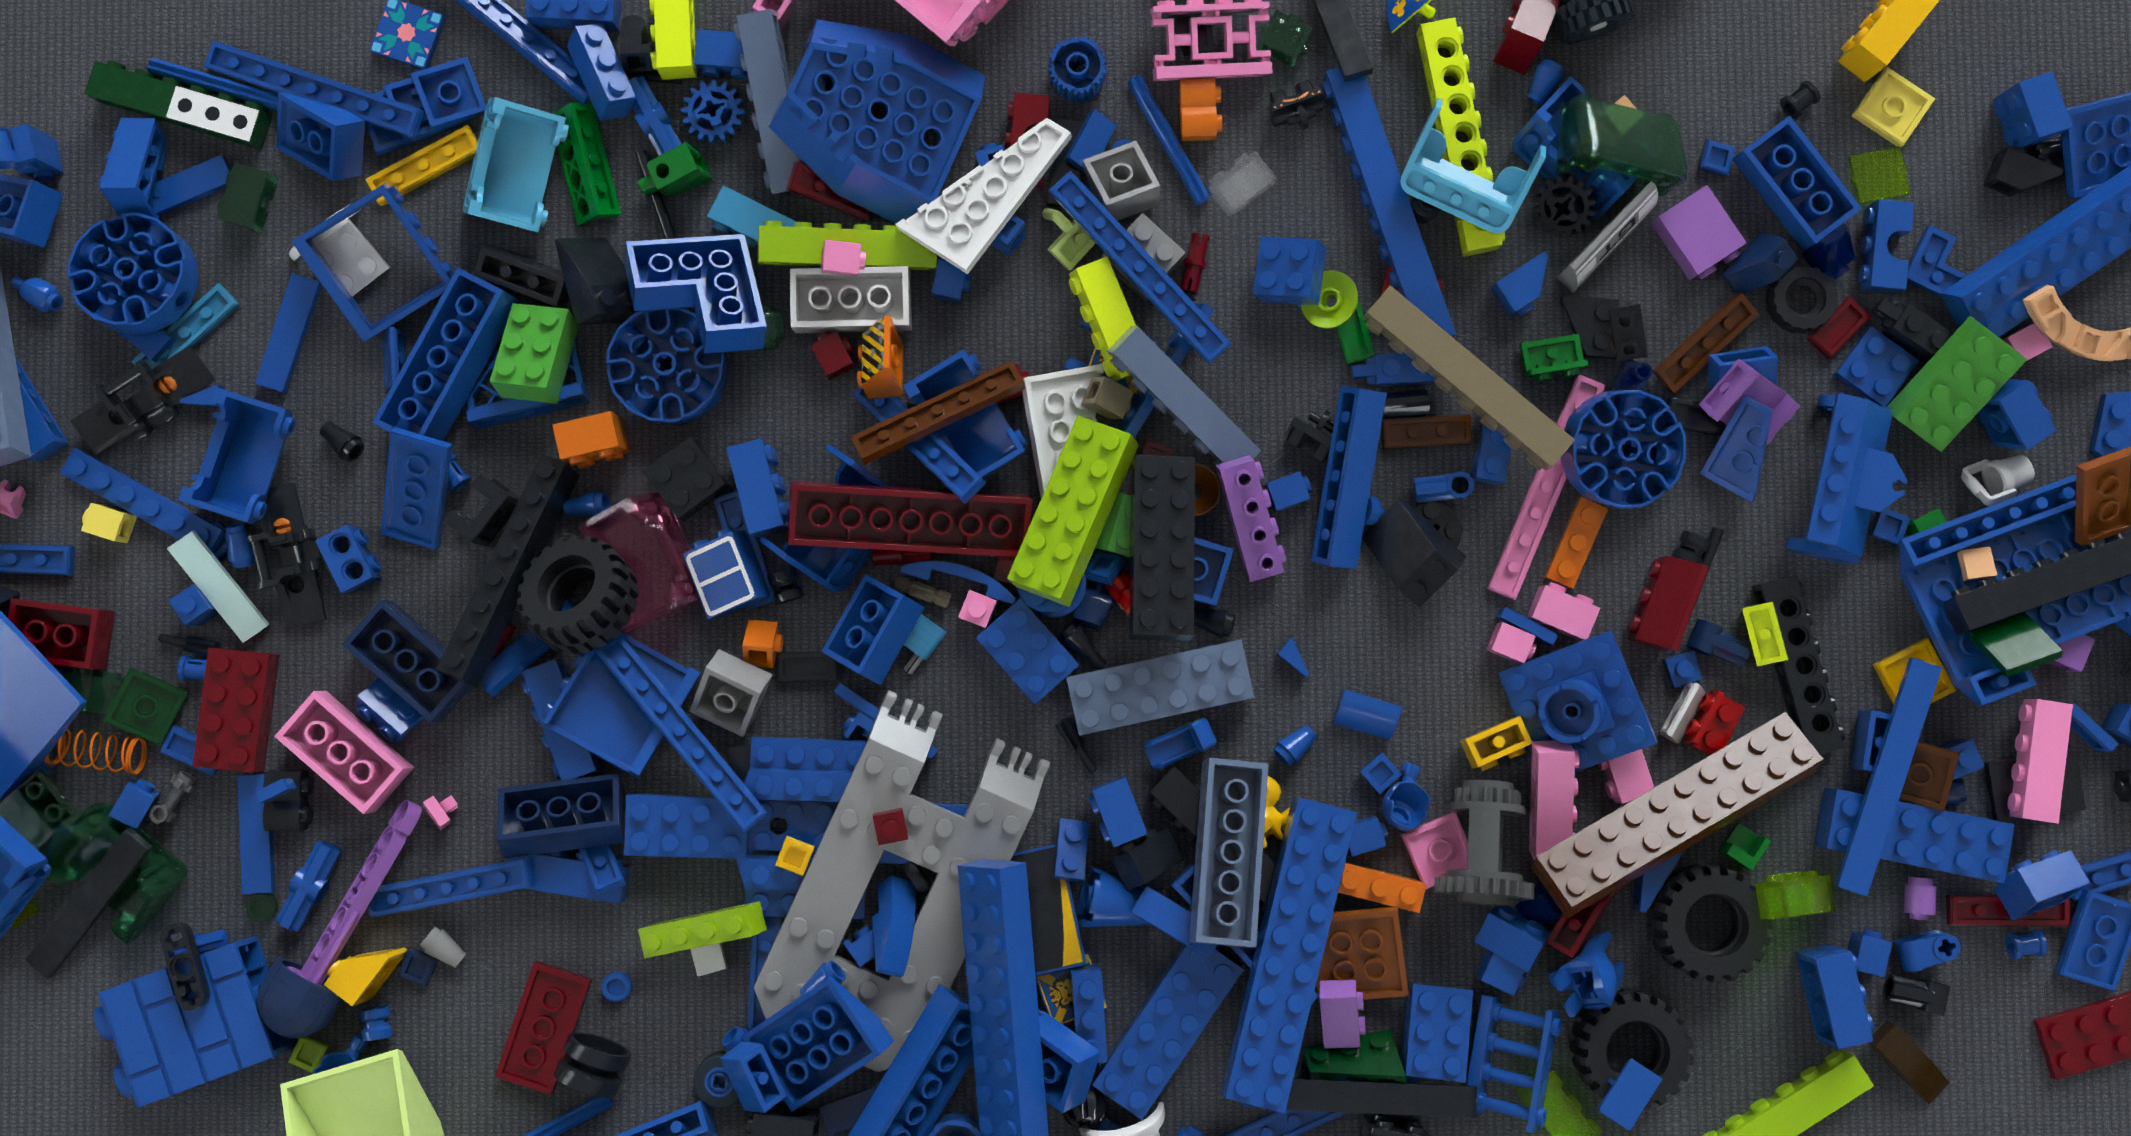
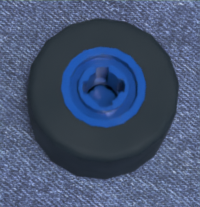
[693,1050,739,1109]

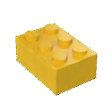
[1838,0,1940,83]

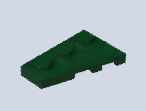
[1303,1029,1407,1084]

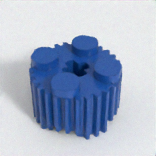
[1048,36,1107,103]

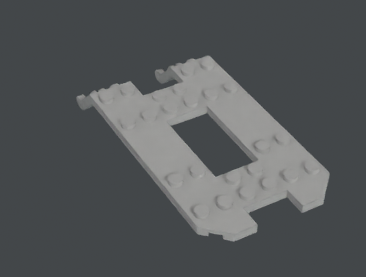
[754,690,1050,1072]

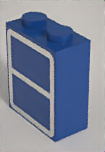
[683,528,770,620]

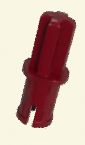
[872,549,932,566]

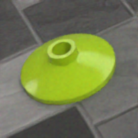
[1301,270,1358,329]

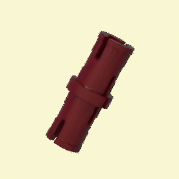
[1180,233,1210,295]

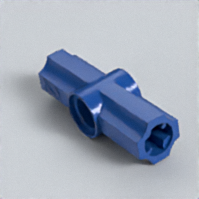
[629,76,682,156]
[275,840,343,932]

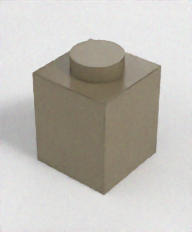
[1081,376,1134,419]

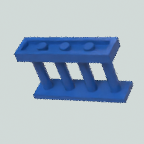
[1466,994,1562,1133]

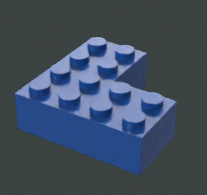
[625,234,767,354]

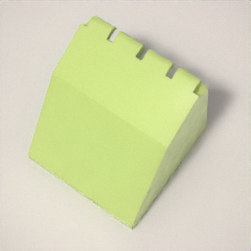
[280,1049,444,1136]

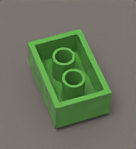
[490,303,579,404]

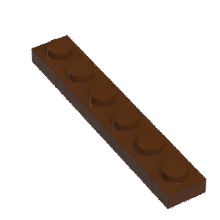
[851,360,1026,465]

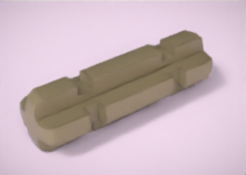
[894,576,951,608]

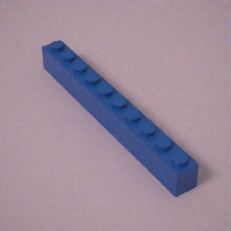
[1321,67,1456,337]

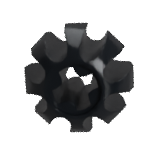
[1063,1085,1106,1128]

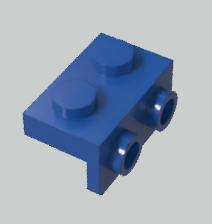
[356,677,425,745]

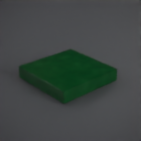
[1969,612,2063,677]
[102,667,188,746]

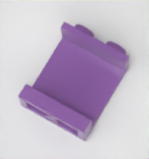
[1699,359,1800,445]

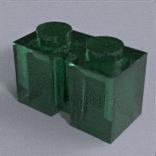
[217,162,279,234]

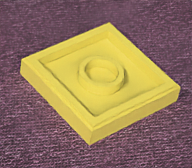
[1851,66,1935,148]

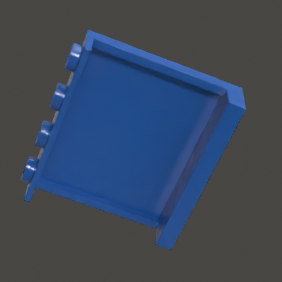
[542,631,701,779]

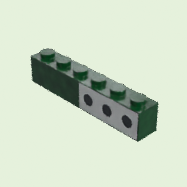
[84,60,272,151]

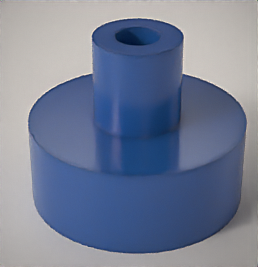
[1365,496,1384,525]

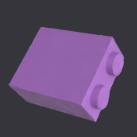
[1651,185,1746,280]

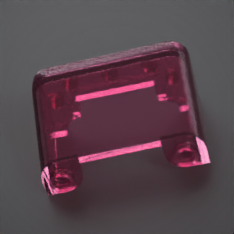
[578,492,700,633]

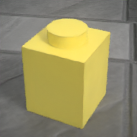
[81,503,137,543]

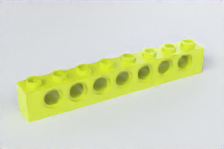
[1416,18,1505,257]

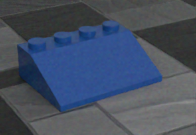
[741,976,894,1112]

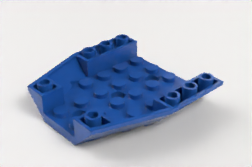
[768,19,985,224]

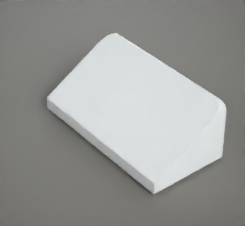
[1660,683,1706,744]

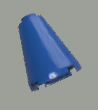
[1077,867,1150,927]

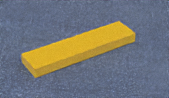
[365,125,478,206]

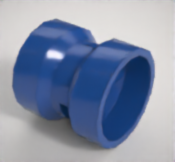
[359,1005,393,1041]

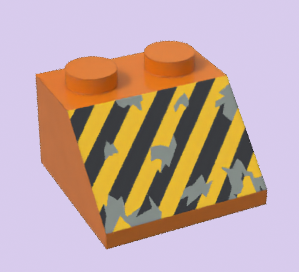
[857,315,904,399]

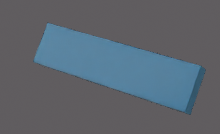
[131,283,240,369]

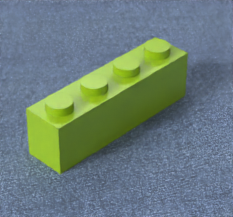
[638,901,767,958]

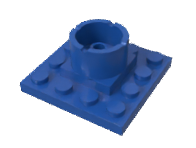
[1498,630,1658,772]

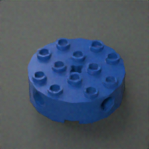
[67,212,198,335]
[606,308,729,426]
[1561,390,1686,508]

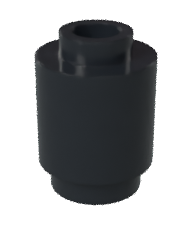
[1410,197,1441,224]

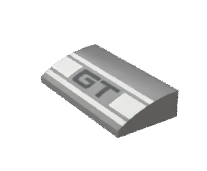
[1556,181,1658,293]

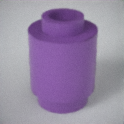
[1903,877,1937,921]

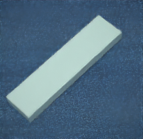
[167,530,269,643]

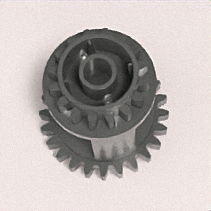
[1434,780,1535,906]

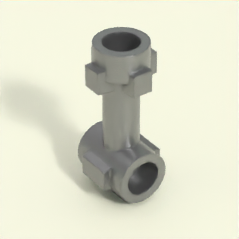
[150,771,196,825]

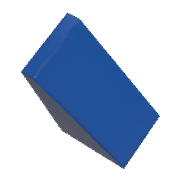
[180,384,225,408]
[1277,637,1309,677]

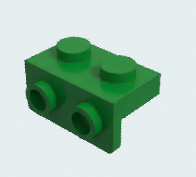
[1519,334,1589,382]

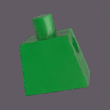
[638,142,713,197]

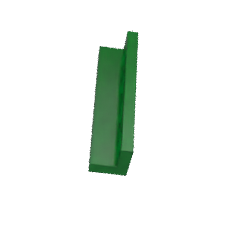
[553,103,621,226]

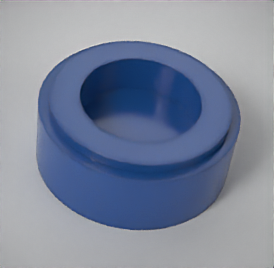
[601,971,633,1002]

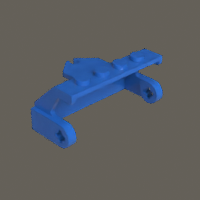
[1785,393,1908,565]

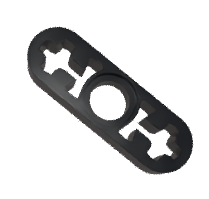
[160,922,210,1011]

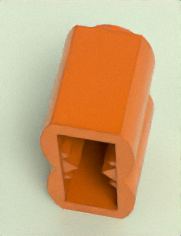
[1179,77,1222,141]

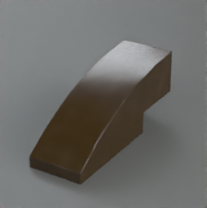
[1867,1021,1949,1104]

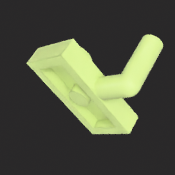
[1042,208,1095,271]

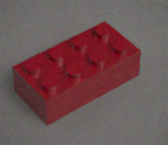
[192,647,280,773]

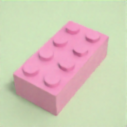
[274,691,414,814]

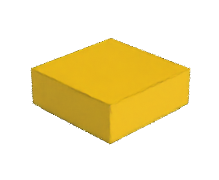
[775,836,815,876]

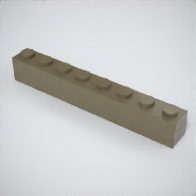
[1363,286,1575,471]

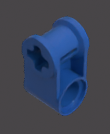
[1894,930,1961,972]

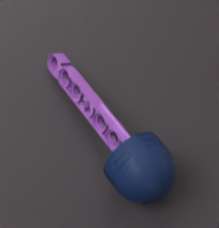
[257,800,422,1038]

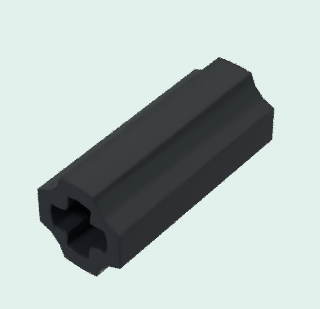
[1382,389,1430,419]

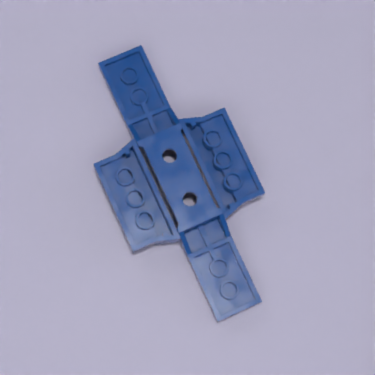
[624,736,969,919]

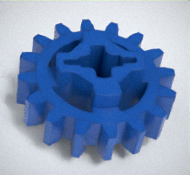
[681,80,746,145]

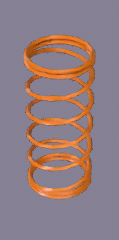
[45,728,147,775]

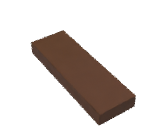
[1382,414,1472,449]

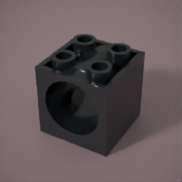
[746,1103,821,1136]

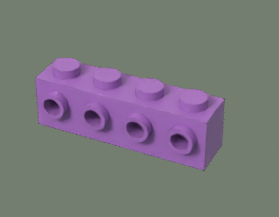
[1215,455,1286,582]

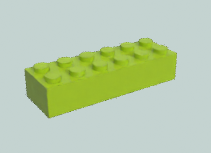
[1007,415,1139,607]

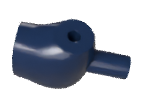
[1072,581,1114,630]

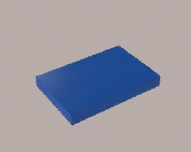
[2055,888,2131,992]

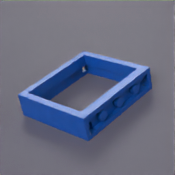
[291,182,455,342]

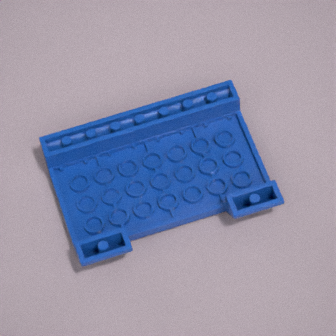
[1899,474,2131,706]

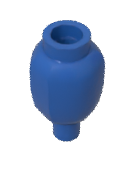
[11,276,64,312]

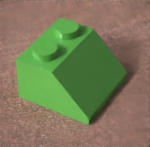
[1095,493,1131,560]

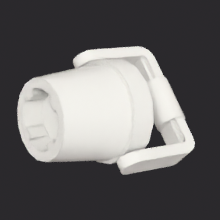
[1961,455,2035,506]

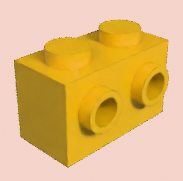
[1460,716,1532,771]

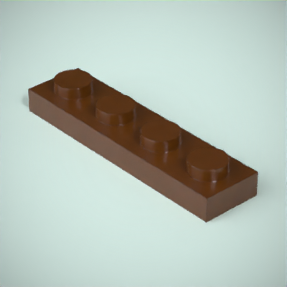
[1652,293,1759,394]

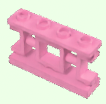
[1150,0,1273,81]

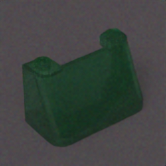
[1556,93,1688,197]
[44,802,188,945]

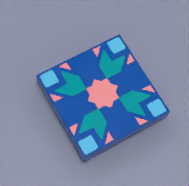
[370,0,446,70]

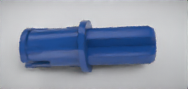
[174,929,229,955]

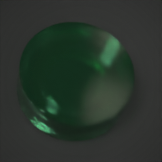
[245,893,278,923]

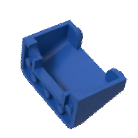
[1512,76,1658,218]
[903,349,1028,480]
[178,387,296,523]

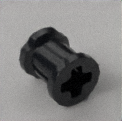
[1780,80,1821,119]

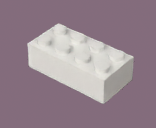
[790,266,912,333]

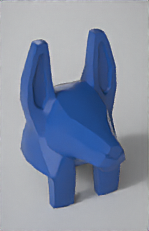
[1549,931,1625,1017]

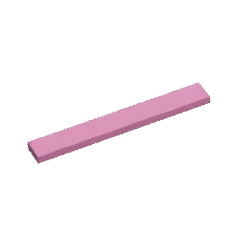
[1487,375,1605,601]

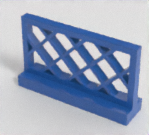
[466,339,591,430]

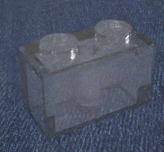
[1208,150,1277,220]

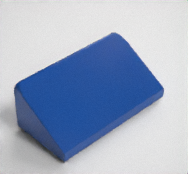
[382,327,406,390]

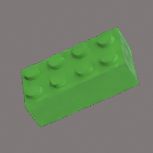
[1887,316,2027,452]

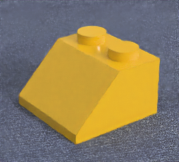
[324,947,408,1007]

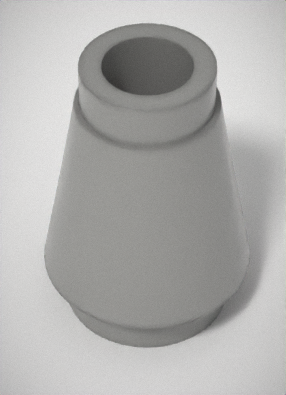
[419,927,466,968]

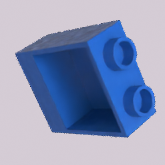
[94,935,296,1108]

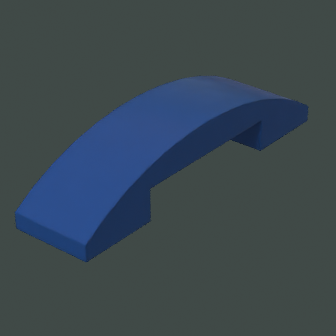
[900,561,1016,605]

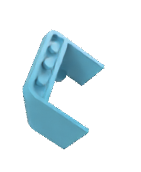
[1400,98,1546,233]

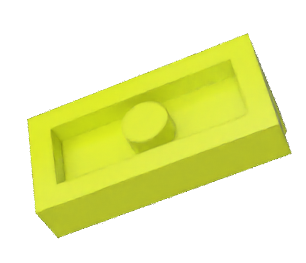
[1742,601,1788,667]

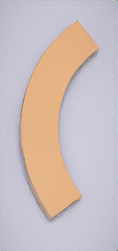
[2022,285,2131,362]

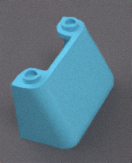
[463,97,569,232]

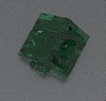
[1258,10,1313,67]

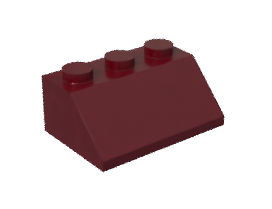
[1627,556,1709,652]

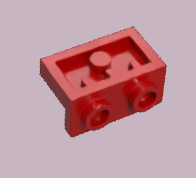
[1684,690,1746,756]

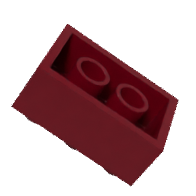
[8,598,115,669]

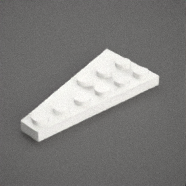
[895,118,1072,274]
[1022,364,1104,498]

